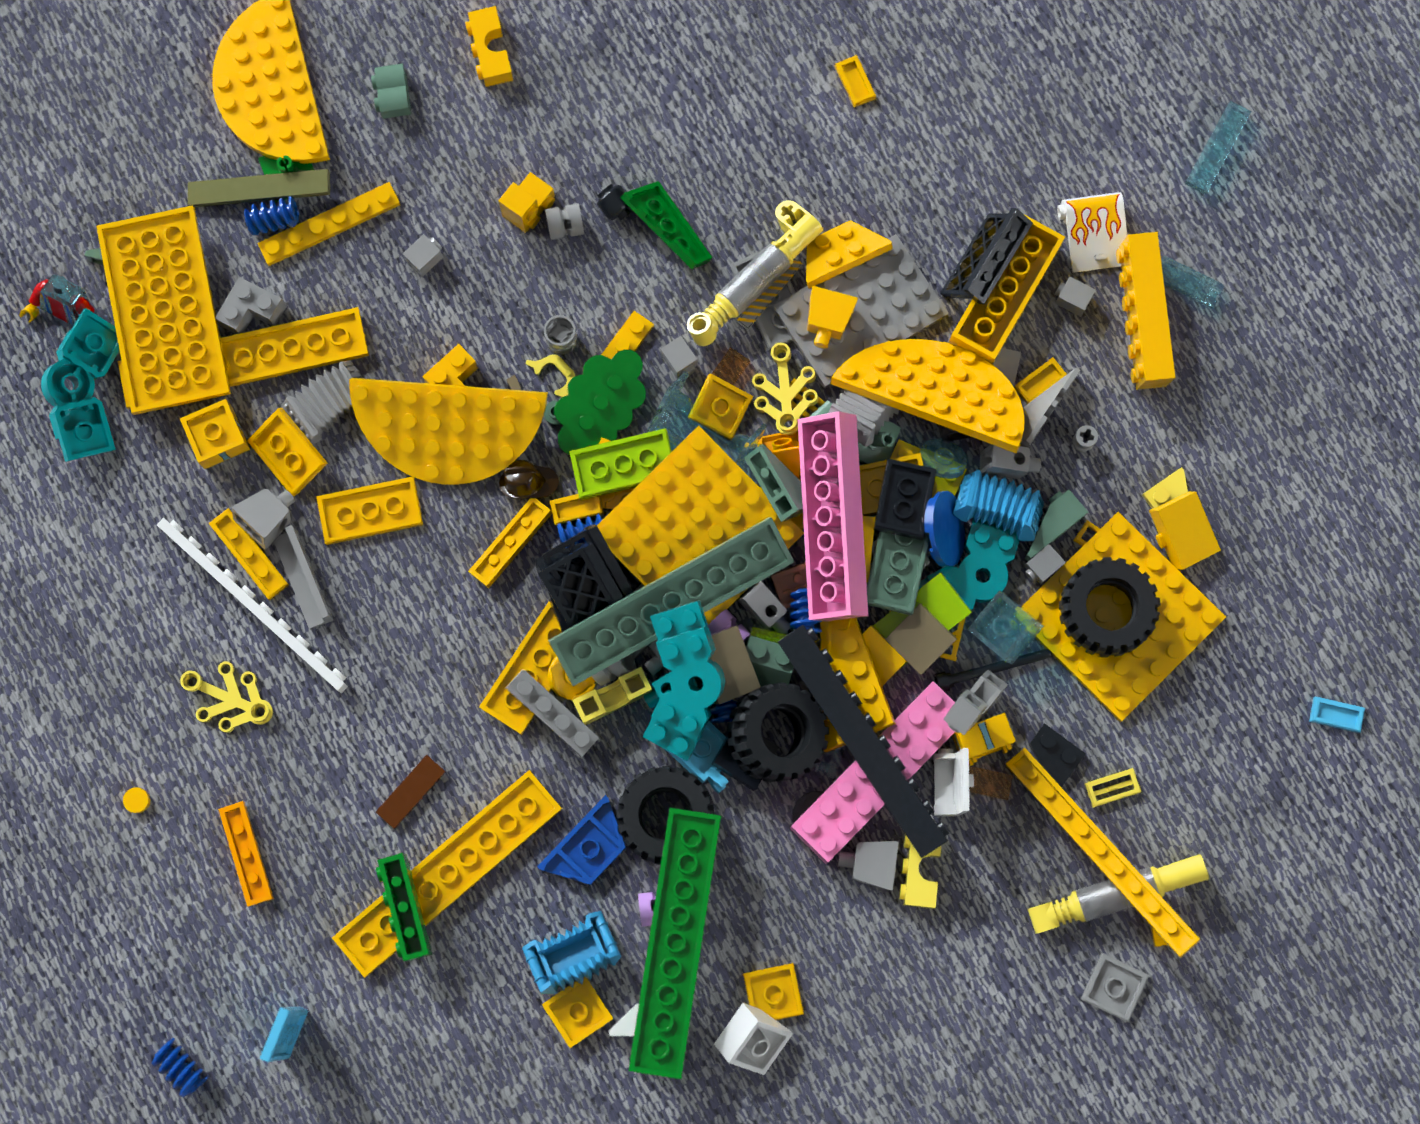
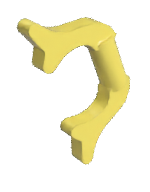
[526,355,576,397]

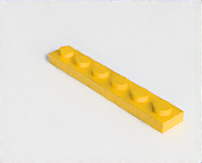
[257,182,400,266]

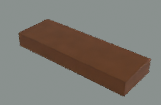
[376,755,446,829]

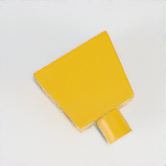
[807,286,858,349]

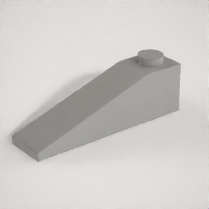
[1020,367,1080,448]

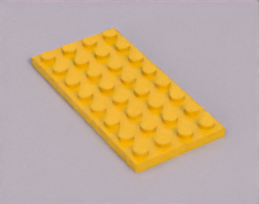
[96,205,231,415]

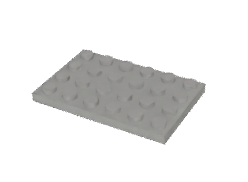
[772,234,949,389]

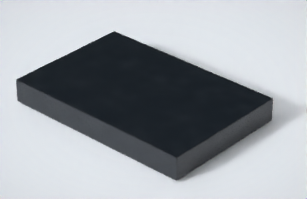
[873,459,937,541]

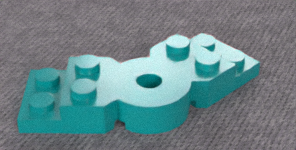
[41,308,119,462]
[919,518,1020,611]
[643,600,725,761]

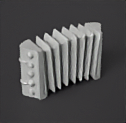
[281,360,364,444]
[828,389,899,447]

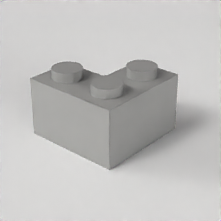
[215,277,287,334]

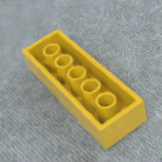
[949,215,1065,364]
[1116,232,1176,390]

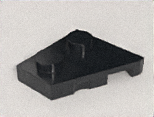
[1029,723,1086,788]

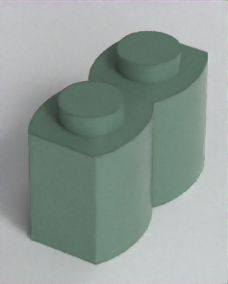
[371,63,411,119]

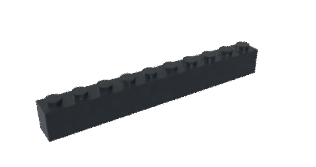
[778,625,950,858]

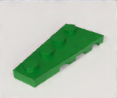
[621,181,713,269]

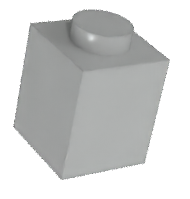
[403,234,443,277]
[1054,276,1095,317]
[660,336,698,379]
[1024,544,1066,585]

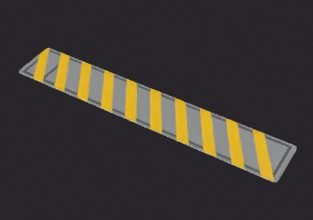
[737,258,803,330]

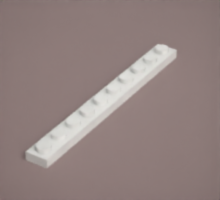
[157,518,348,694]

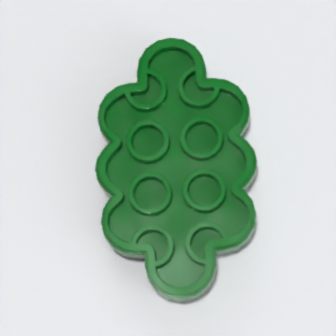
[554,350,646,455]

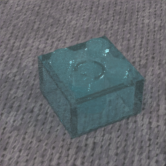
[968,590,1044,664]

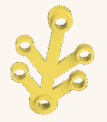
[752,343,819,436]
[180,661,273,733]

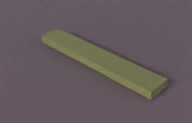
[188,169,330,208]

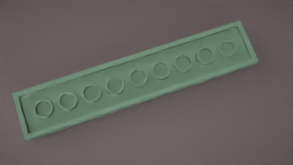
[548,517,794,686]

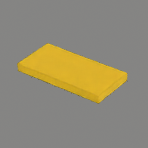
[316,477,424,545]

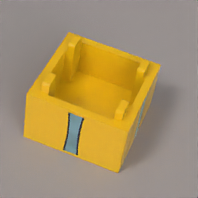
[180,399,250,469]
[952,713,1016,766]

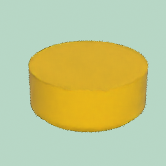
[123,787,150,813]

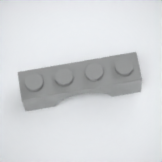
[505,669,599,757]
[943,670,1008,735]

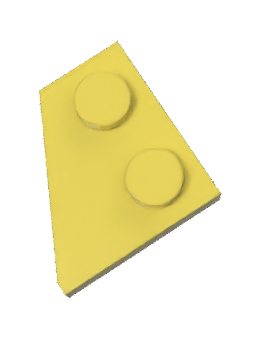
[1142,467,1188,509]

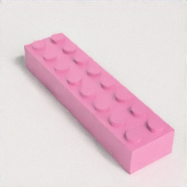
[798,411,868,621]
[790,681,955,864]

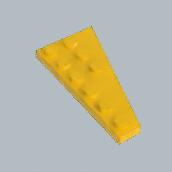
[820,618,896,753]

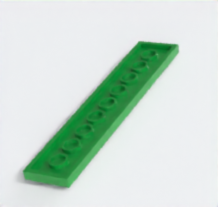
[628,808,721,1079]

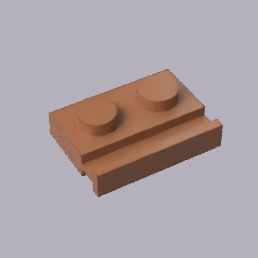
[770,562,807,608]

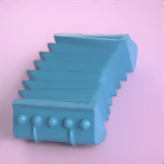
[953,469,1044,541]
[522,911,621,995]

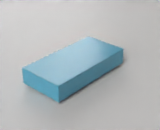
[1309,696,1365,733]

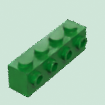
[376,853,433,962]

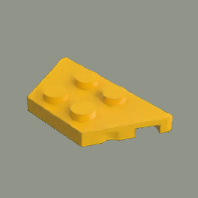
[806,220,893,289]

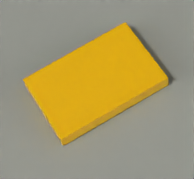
[247,408,328,496]

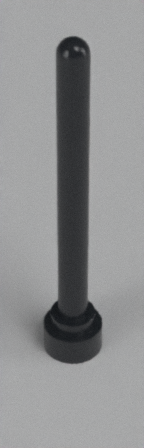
[934,649,1052,692]

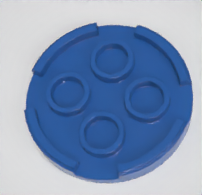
[924,491,965,567]

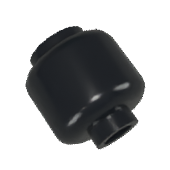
[597,184,632,221]

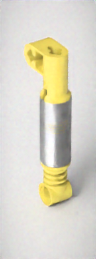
[687,201,823,346]
[1027,854,1209,934]

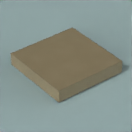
[885,603,957,675]

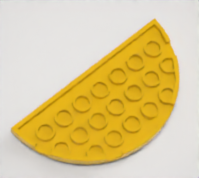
[212,0,330,164]
[831,339,1024,454]
[349,378,548,485]

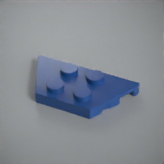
[537,795,626,885]

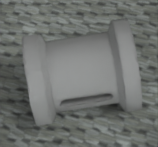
[1072,425,1098,452]

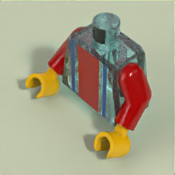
[19,274,95,326]

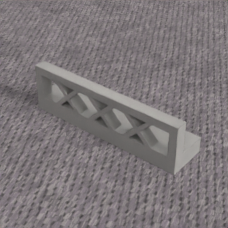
[274,525,333,630]

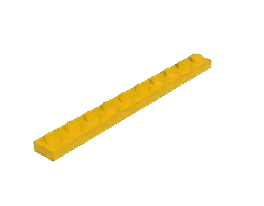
[1006,748,1200,958]

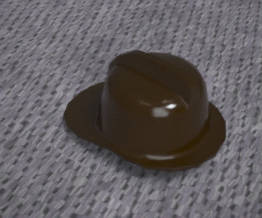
[499,460,559,499]

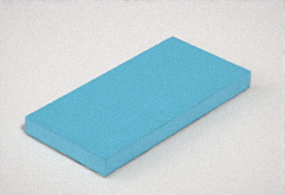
[259,1007,308,1062]

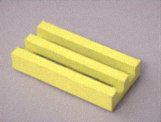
[1084,768,1141,808]

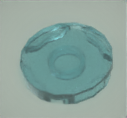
[919,439,968,479]

